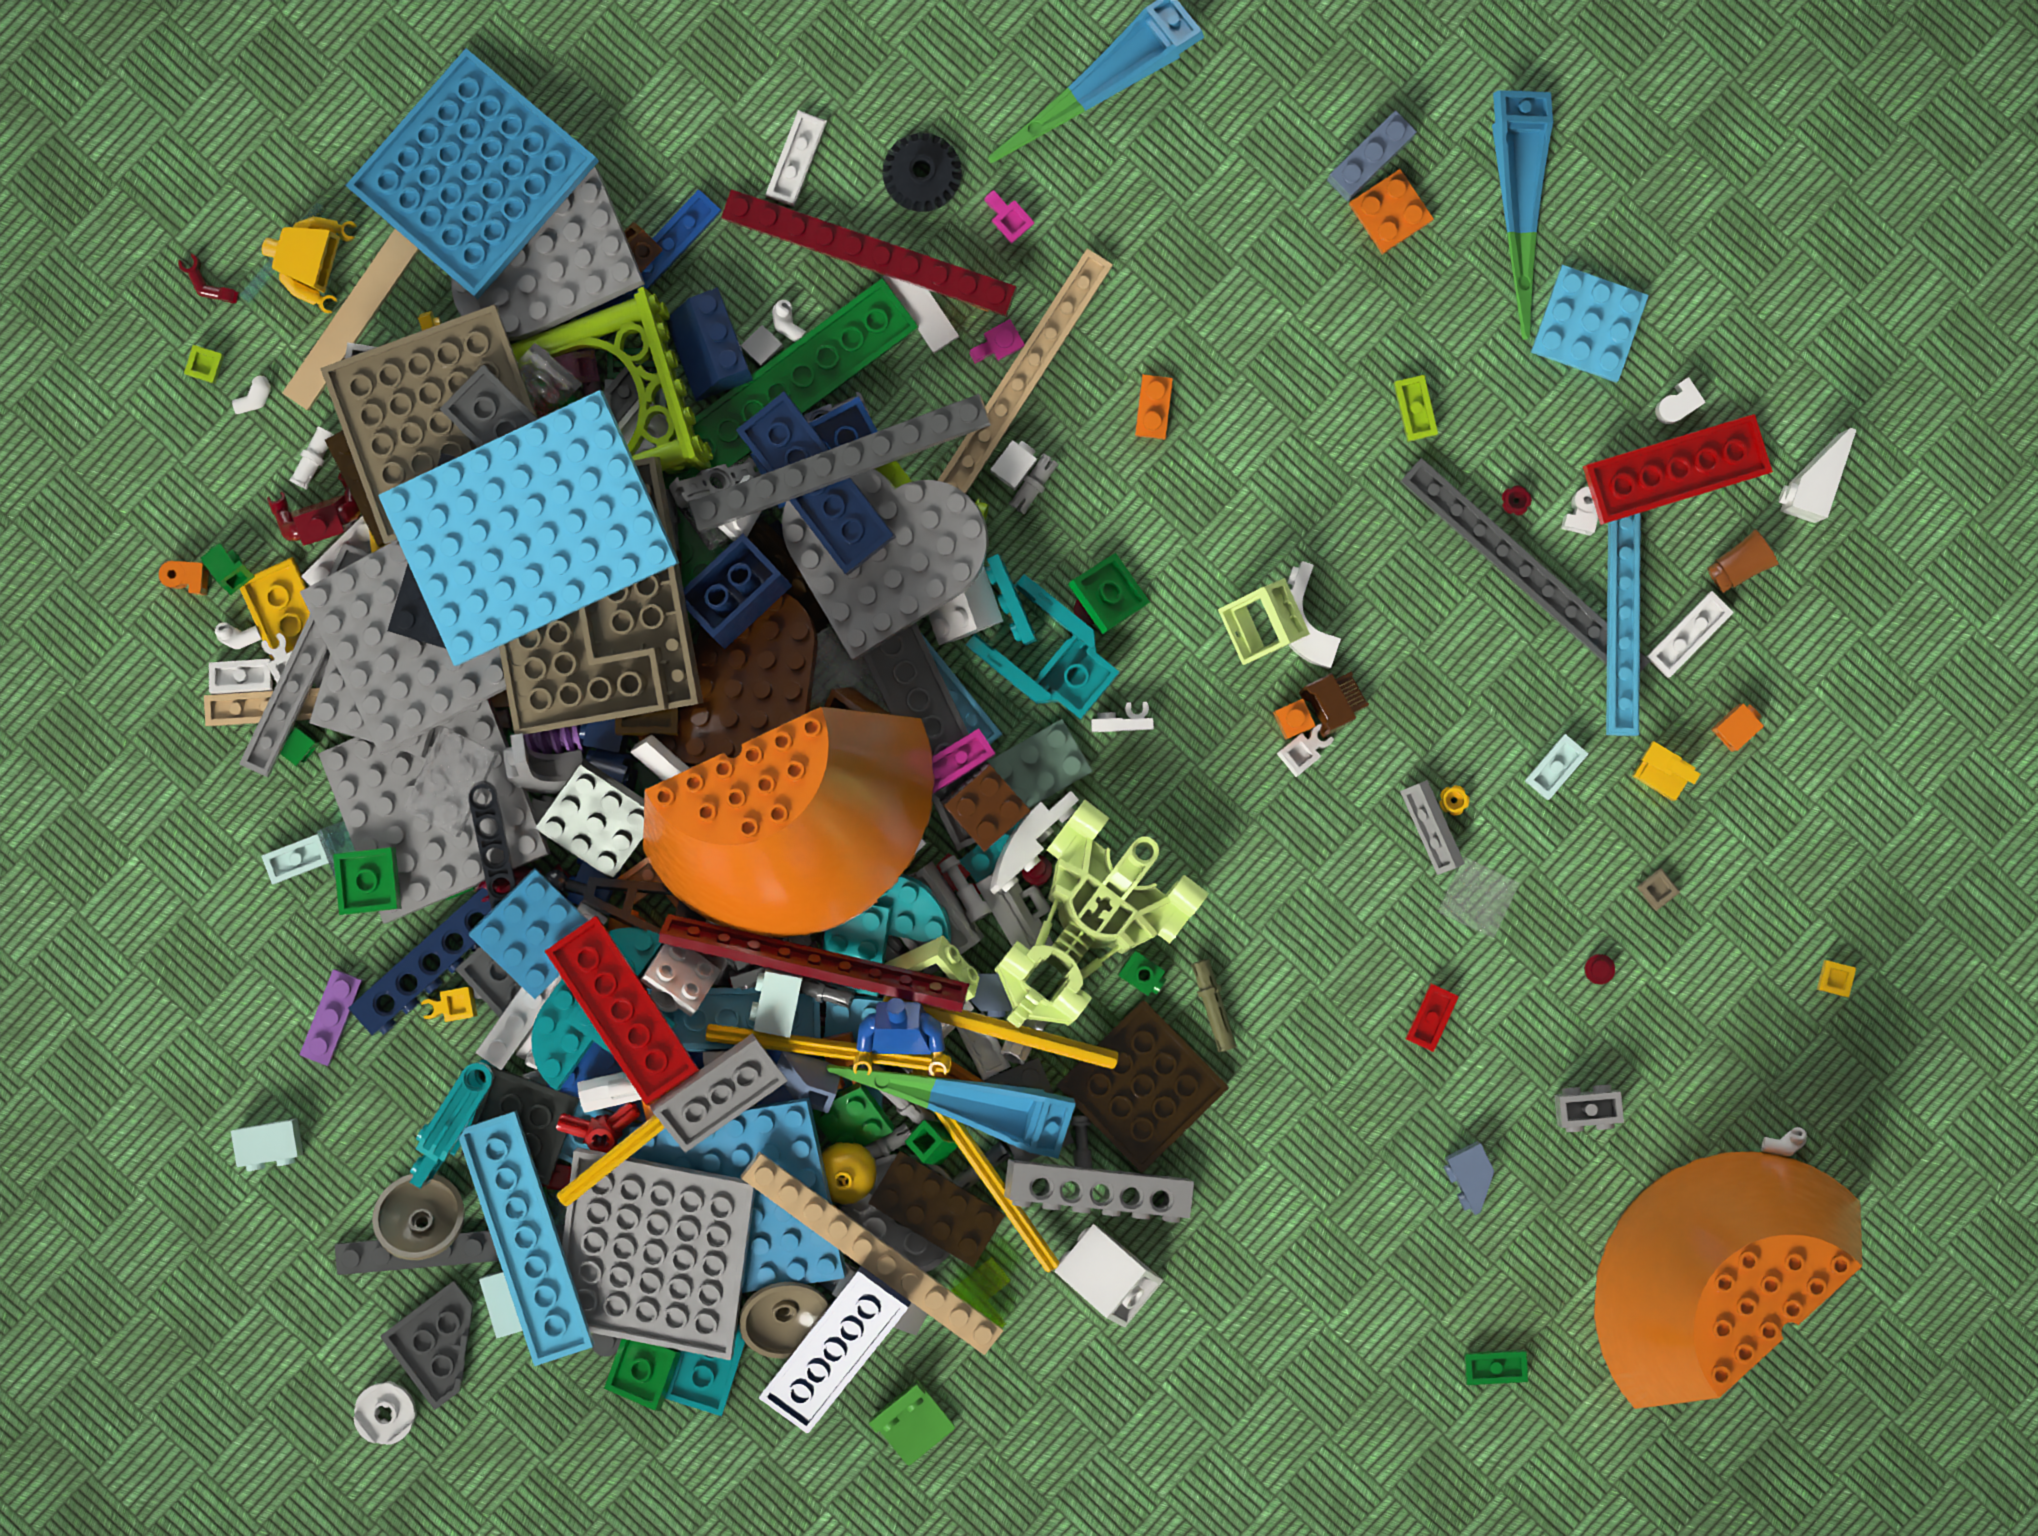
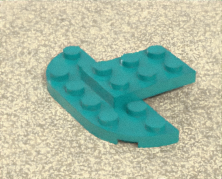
[823,874,951,997]
[531,927,678,1091]

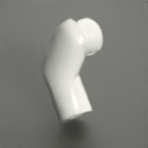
[1761,1127,1807,1157]

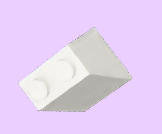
[1054,1224,1164,1327]

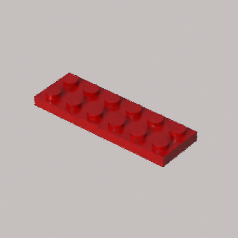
[1582,414,1773,525]
[545,916,699,1106]

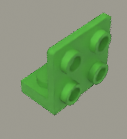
[868,1379,955,1466]

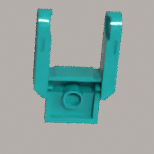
[965,574,1120,720]
[410,1059,504,1189]

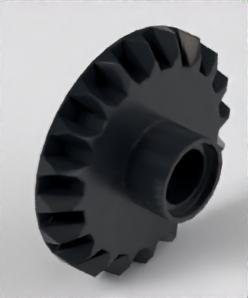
[882,132,962,212]

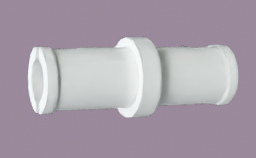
[289,427,334,490]

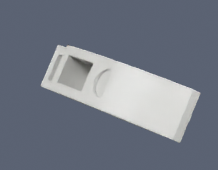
[990,791,1079,894]

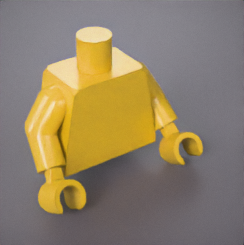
[262,216,357,313]

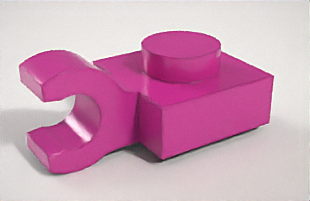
[984,190,1035,244]
[969,319,1025,364]

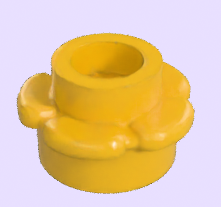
[1439,785,1469,815]

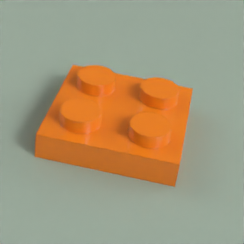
[1349,169,1434,255]

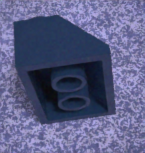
[666,287,753,402]

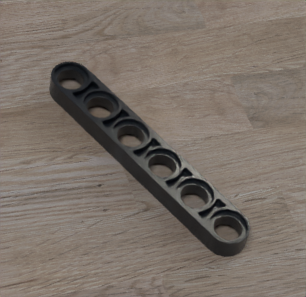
[468,781,517,909]

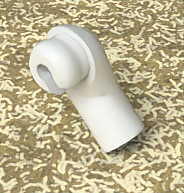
[772,299,806,342]
[232,376,271,414]
[215,622,262,649]

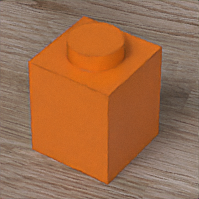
[1273,699,1316,740]
[1711,703,1764,752]

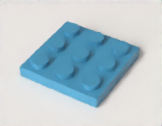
[468,868,589,999]

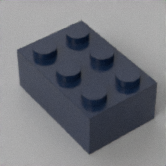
[683,533,792,649]

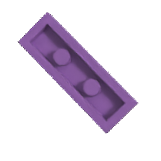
[299,969,363,1066]

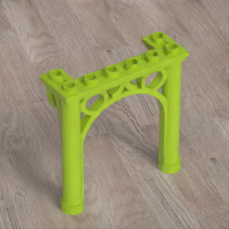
[511,287,713,474]

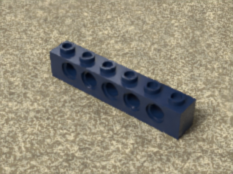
[348,888,492,1036]

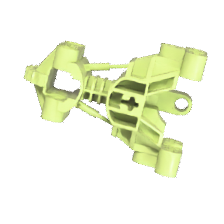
[994,800,1209,1028]

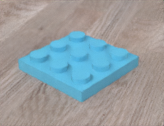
[1531,265,1649,383]

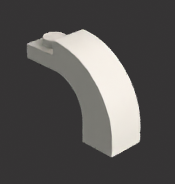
[1288,561,1341,669]

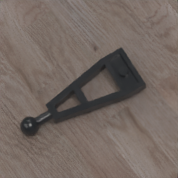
[544,869,706,952]

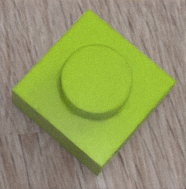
[184,345,224,384]

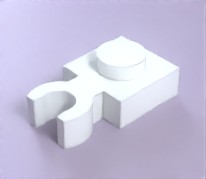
[261,633,293,683]
[1277,724,1334,777]

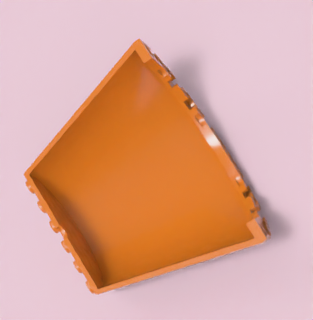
[643,707,935,938]
[1594,1152,1863,1409]

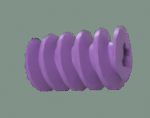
[524,724,587,754]

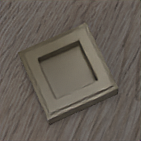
[1636,868,1680,911]

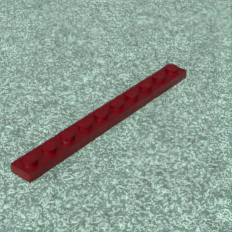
[721,189,1017,317]
[659,914,969,1012]

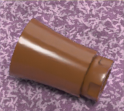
[1706,529,1779,593]

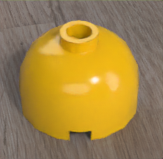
[822,1142,877,1205]

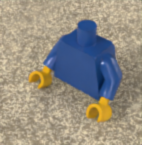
[853,998,950,1076]

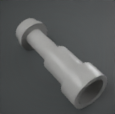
[939,855,992,924]

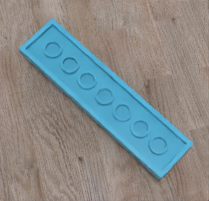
[459,1110,594,1366]

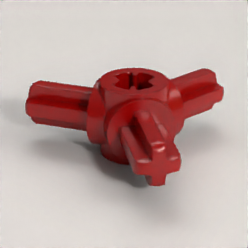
[556,1102,640,1153]

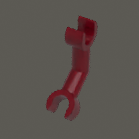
[178,253,239,304]

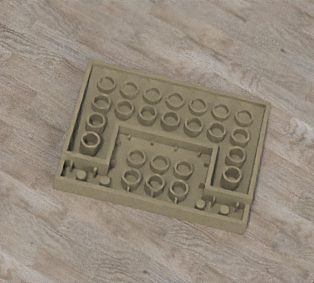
[499,457,703,735]

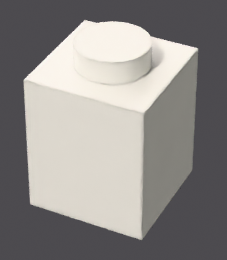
[990,440,1037,491]

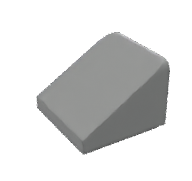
[741,325,784,367]

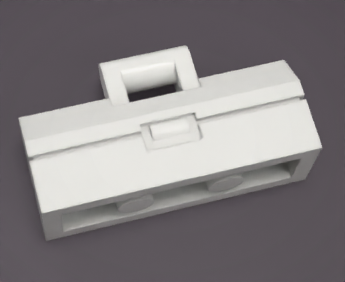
[577,1072,667,1113]

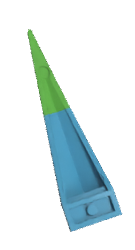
[988,0,1204,163]
[1492,90,1553,340]
[826,1065,1076,1159]

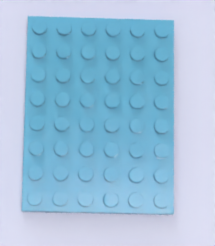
[378,390,679,666]

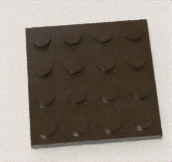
[1056,999,1229,1173]

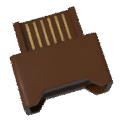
[1299,672,1369,737]

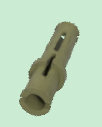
[1191,959,1237,1052]

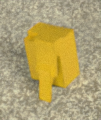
[1632,741,1701,801]

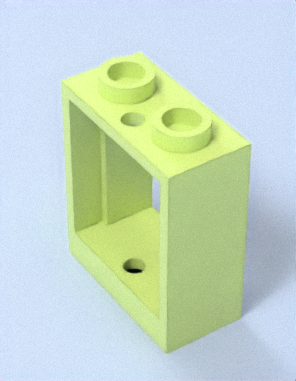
[1218,578,1310,665]
[885,935,980,1001]

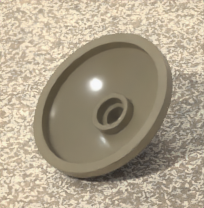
[372,1174,465,1260]
[739,1282,830,1359]

